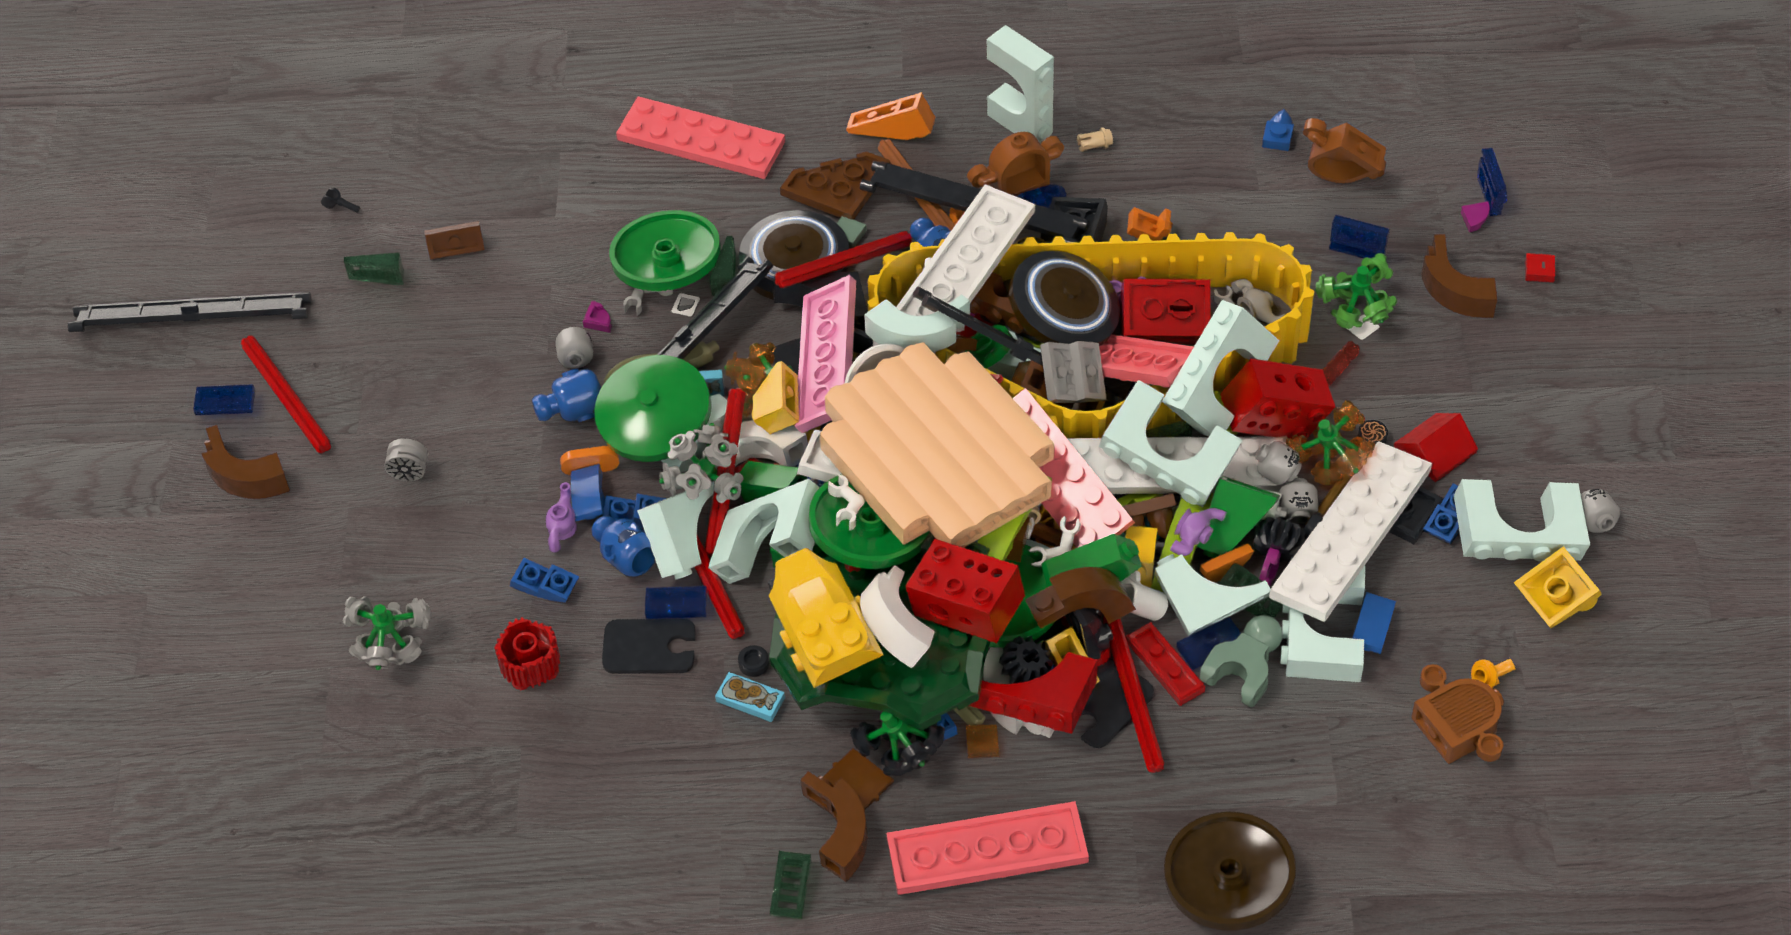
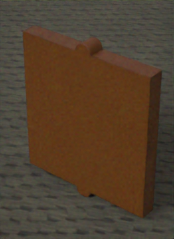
[823,748,894,810]

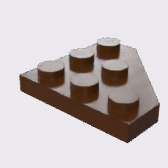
[780,151,891,220]

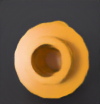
[1471,659,1515,688]

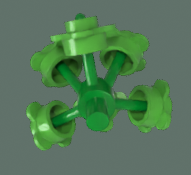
[1315,253,1397,329]

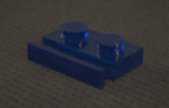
[1477,148,1507,216]
[1329,215,1390,258]

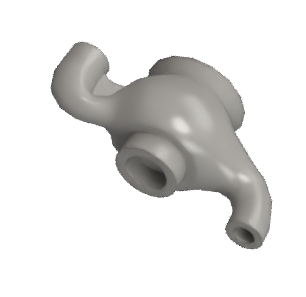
[1231,279,1285,324]

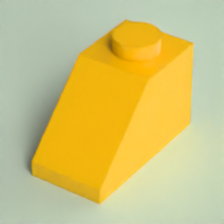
[751,361,799,434]

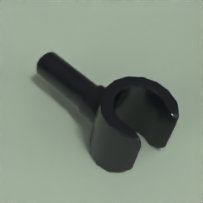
[321,188,360,213]

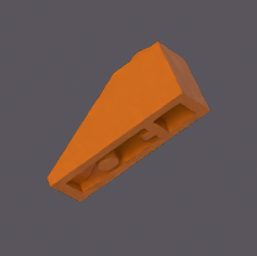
[846,92,936,140]

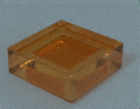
[966,724,999,758]

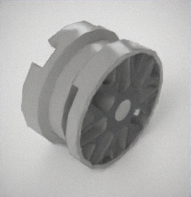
[384,438,428,481]

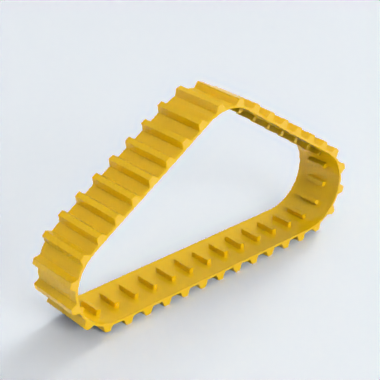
[868,232,1314,439]

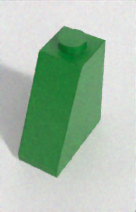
[739,461,808,503]
[1197,476,1280,558]
[1041,534,1142,587]

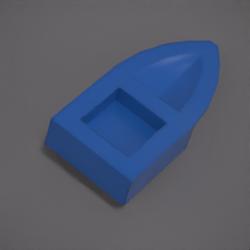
[1262,109,1294,151]

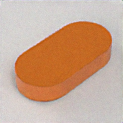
[560,446,619,476]

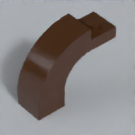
[1421,234,1497,318]
[201,425,290,499]
[1025,567,1136,629]
[800,771,868,883]

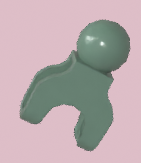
[1200,615,1283,708]

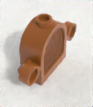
[1303,118,1386,183]
[967,132,1064,198]
[1411,664,1504,764]

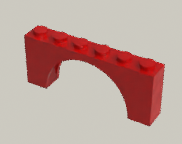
[969,652,1097,734]

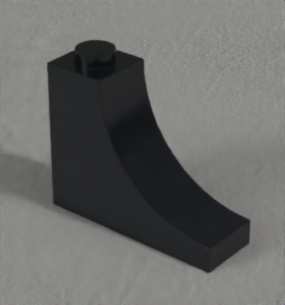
[773,271,868,331]

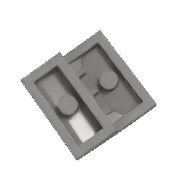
[1040,341,1107,403]

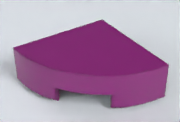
[1460,201,1490,233]
[582,301,612,333]
[1258,548,1281,587]

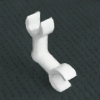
[828,475,865,531]
[1029,516,1081,567]

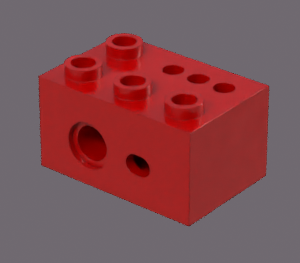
[1121,279,1211,344]
[1220,358,1336,442]
[906,539,1025,643]

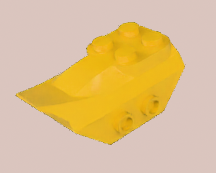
[769,548,884,688]

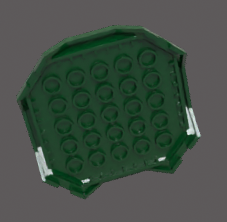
[769,533,991,731]

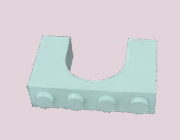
[987,25,1054,142]
[1162,300,1279,437]
[1099,380,1242,507]
[708,479,820,584]
[1454,479,1590,561]
[1280,558,1365,682]

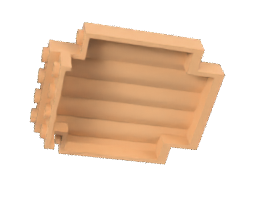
[820,342,1054,548]

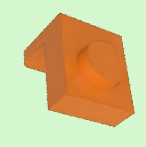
[1127,207,1173,241]

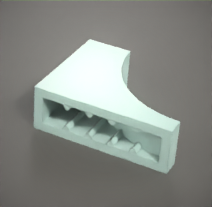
[637,481,714,579]
[1154,554,1270,638]

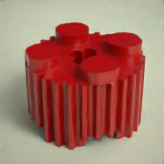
[494,617,560,690]

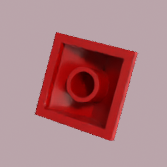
[1394,413,1478,482]

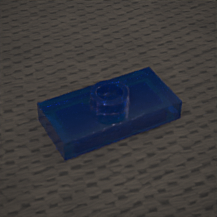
[193,384,255,415]
[645,586,707,619]
[1176,617,1241,670]

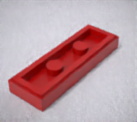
[1126,622,1206,706]

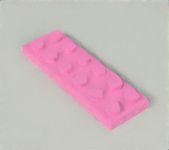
[795,275,856,433]

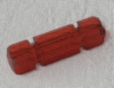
[1322,341,1360,386]

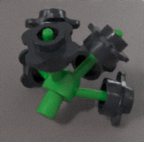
[850,711,945,776]

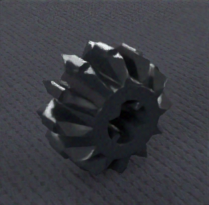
[1253,517,1306,562]
[999,635,1054,684]

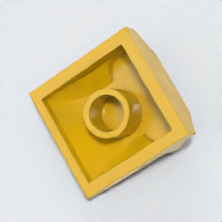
[1514,546,1602,629]

